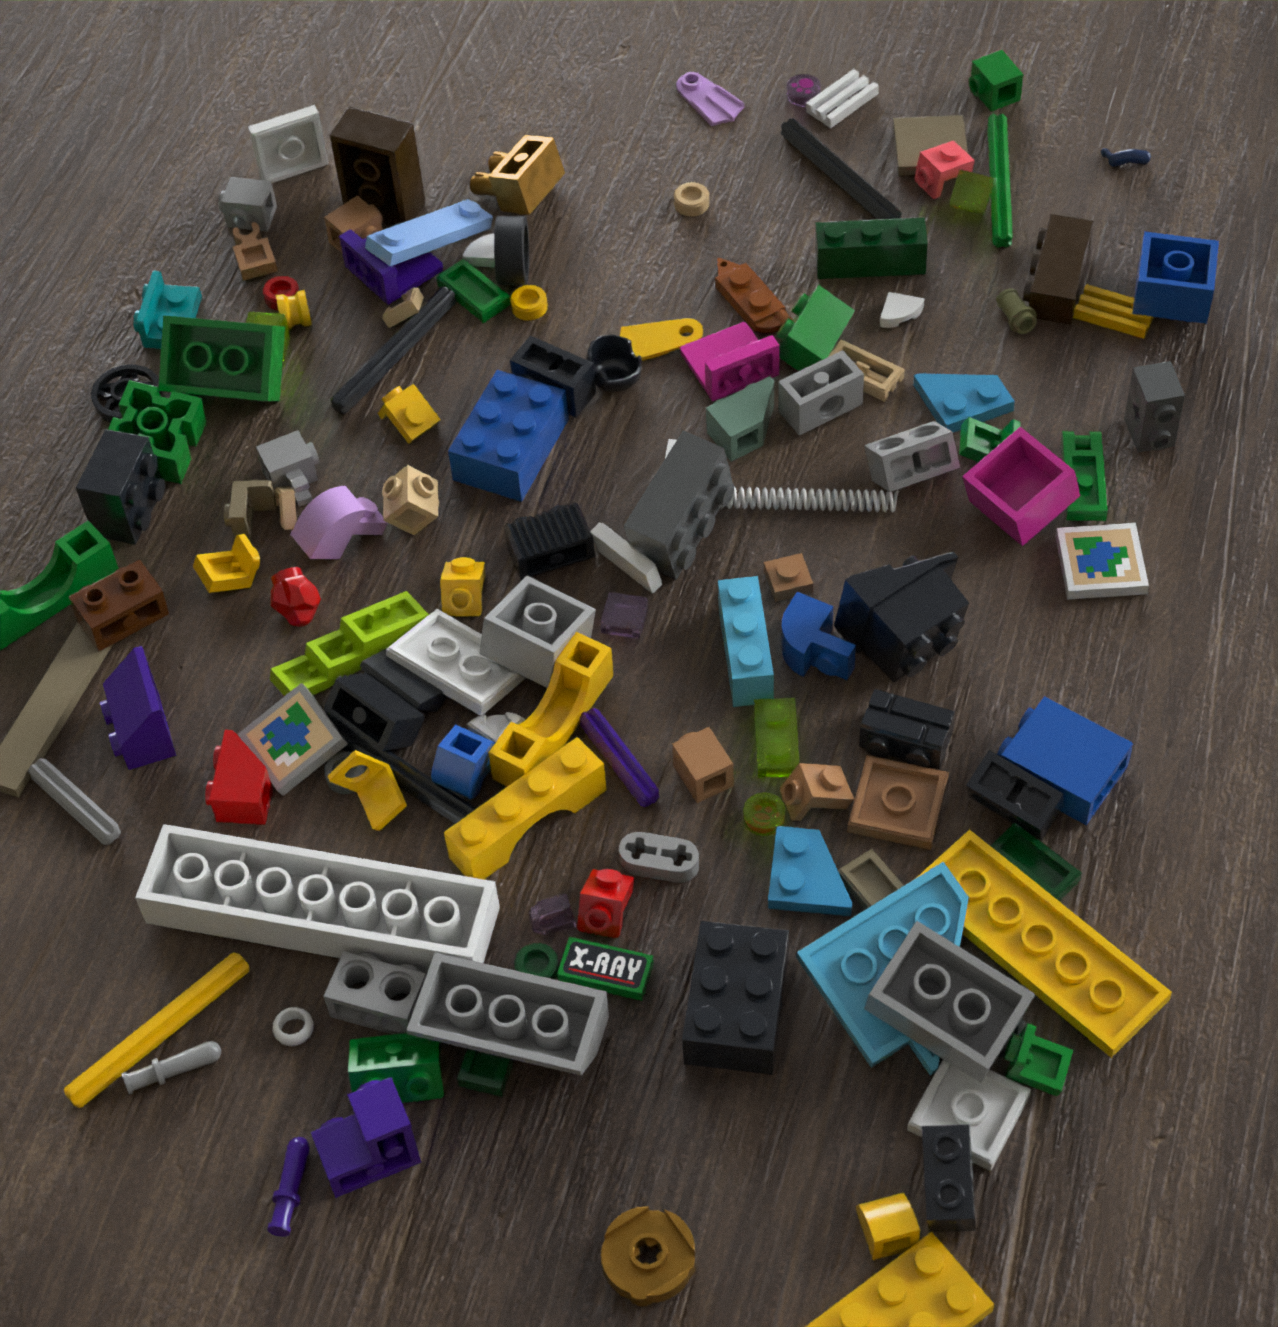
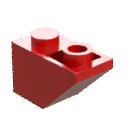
[205,730,273,825]

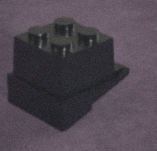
[834,552,969,683]

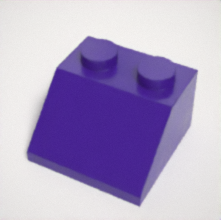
[100,646,177,770]

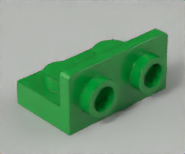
[348,1033,444,1103]

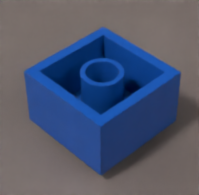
[1132,231,1219,324]

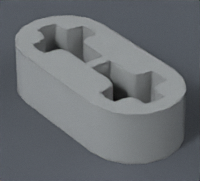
[619,832,699,883]

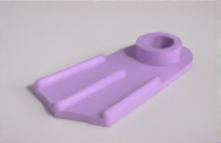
[676,72,744,126]

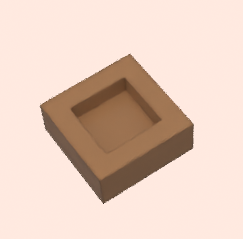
[764,553,813,602]

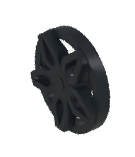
[91,364,162,422]

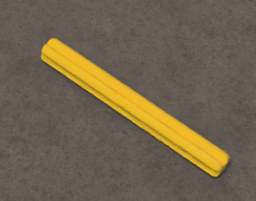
[64,953,250,1108]

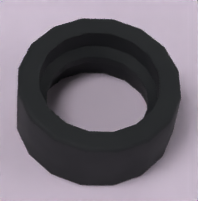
[494,216,529,285]

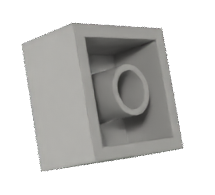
[479,576,596,688]

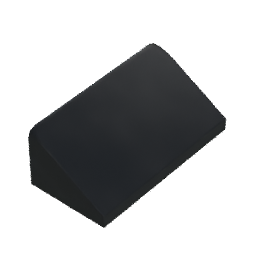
[360,648,447,713]

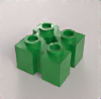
[108,380,207,484]

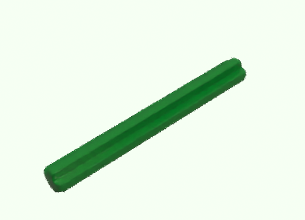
[987,113,1013,248]

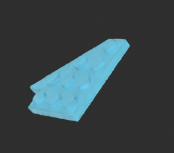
[796,862,969,1076]

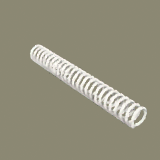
[721,486,899,513]

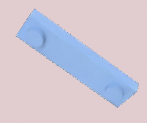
[365,199,493,266]

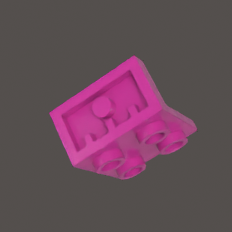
[680,322,779,402]

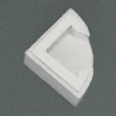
[463,233,495,267]
[880,292,924,328]
[467,712,525,742]

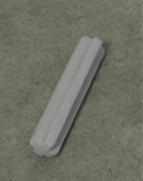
[28,758,121,845]

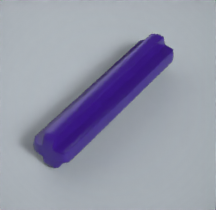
[579,708,660,807]

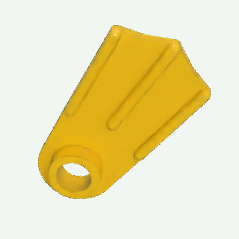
[620,318,703,361]

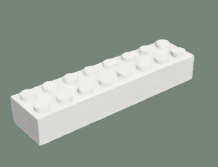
[135,824,500,974]

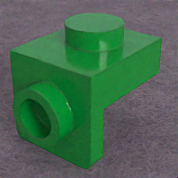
[959,417,1021,462]
[1003,1023,1073,1096]

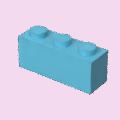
[718,576,774,707]

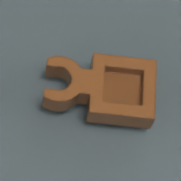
[233,222,278,281]

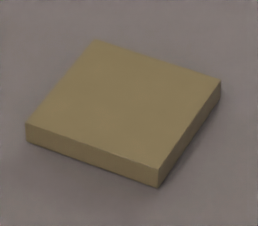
[893,115,968,176]

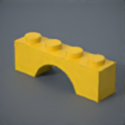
[488,632,613,787]
[444,737,607,879]

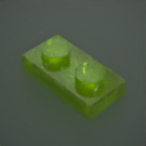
[754,698,799,778]

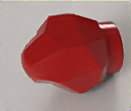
[271,567,321,627]

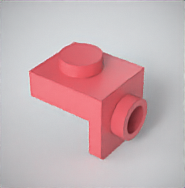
[914,141,975,199]

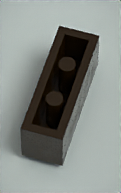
[1023,214,1094,325]

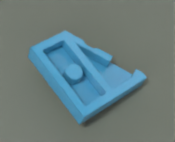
[913,373,1015,433]

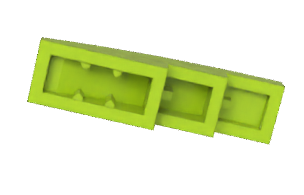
[270,591,429,696]

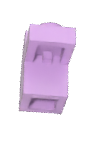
[290,486,388,559]

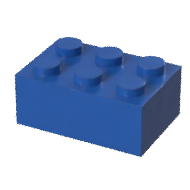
[448,370,569,502]

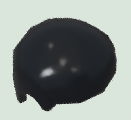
[586,334,642,393]

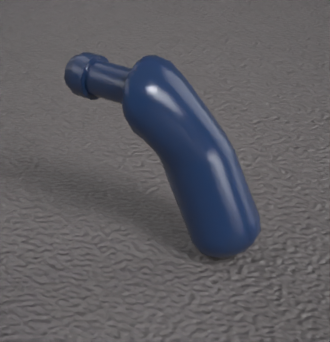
[1100,148,1151,167]

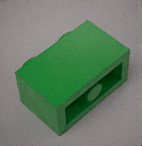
[775,285,855,371]

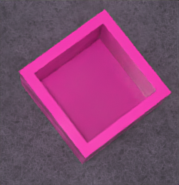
[962,427,1080,546]

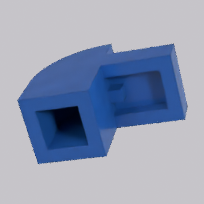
[782,592,856,680]
[431,725,495,799]

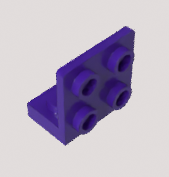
[339,229,444,305]

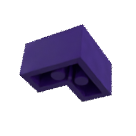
[311,1077,421,1198]

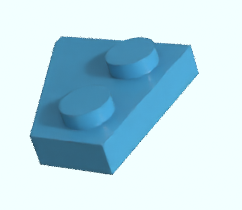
[768,826,852,916]

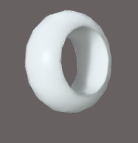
[273,1007,313,1046]

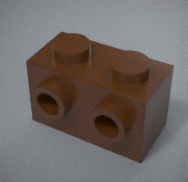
[69,560,169,651]

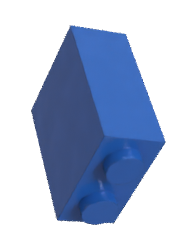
[997,696,1133,825]

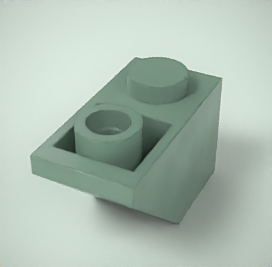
[706,376,774,462]

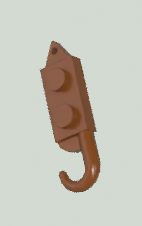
[715,258,793,333]

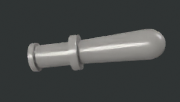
[122,1041,221,1095]

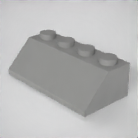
[406,952,609,1075]

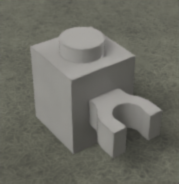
[256,430,320,507]

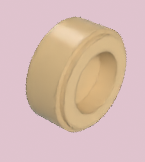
[674,182,709,216]

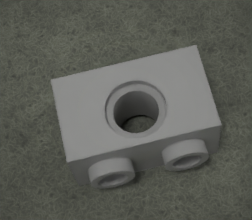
[779,350,864,436]

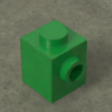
[969,50,1023,112]

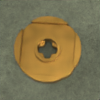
[601,1207,695,1306]

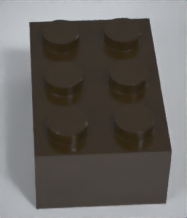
[329,107,425,226]

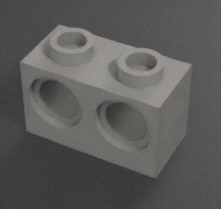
[864,421,960,492]
[324,951,426,1034]

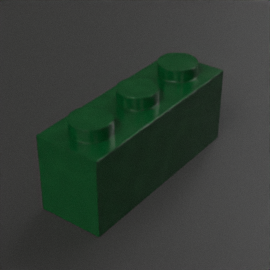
[815,217,928,279]

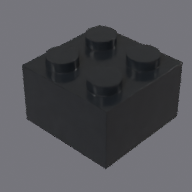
[76,429,165,545]

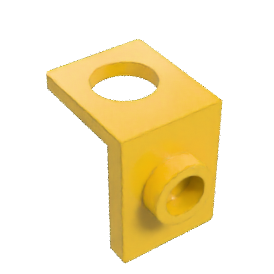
[328,750,407,831]

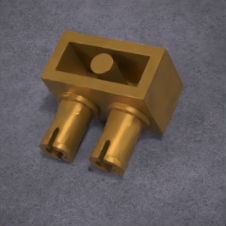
[470,135,565,215]

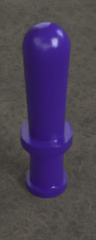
[267,1137,310,1237]

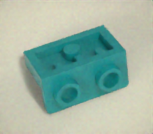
[133,271,202,349]

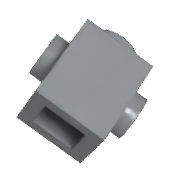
[219,177,277,231]

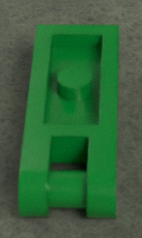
[1061,431,1108,521]

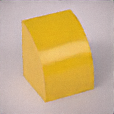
[856,1193,920,1260]

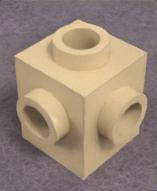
[382,465,439,535]

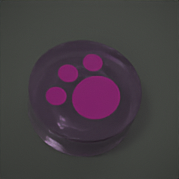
[786,74,821,107]

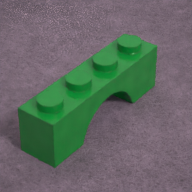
[0,521,119,650]

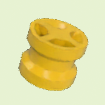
[276,290,312,331]

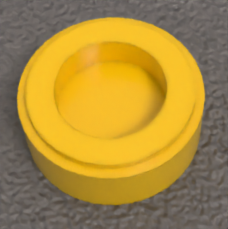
[510,285,548,321]

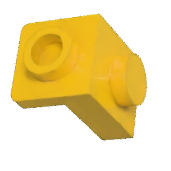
[377,384,441,444]
[193,534,260,593]
[440,557,486,616]

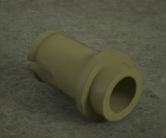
[996,288,1037,334]

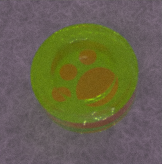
[743,792,786,836]

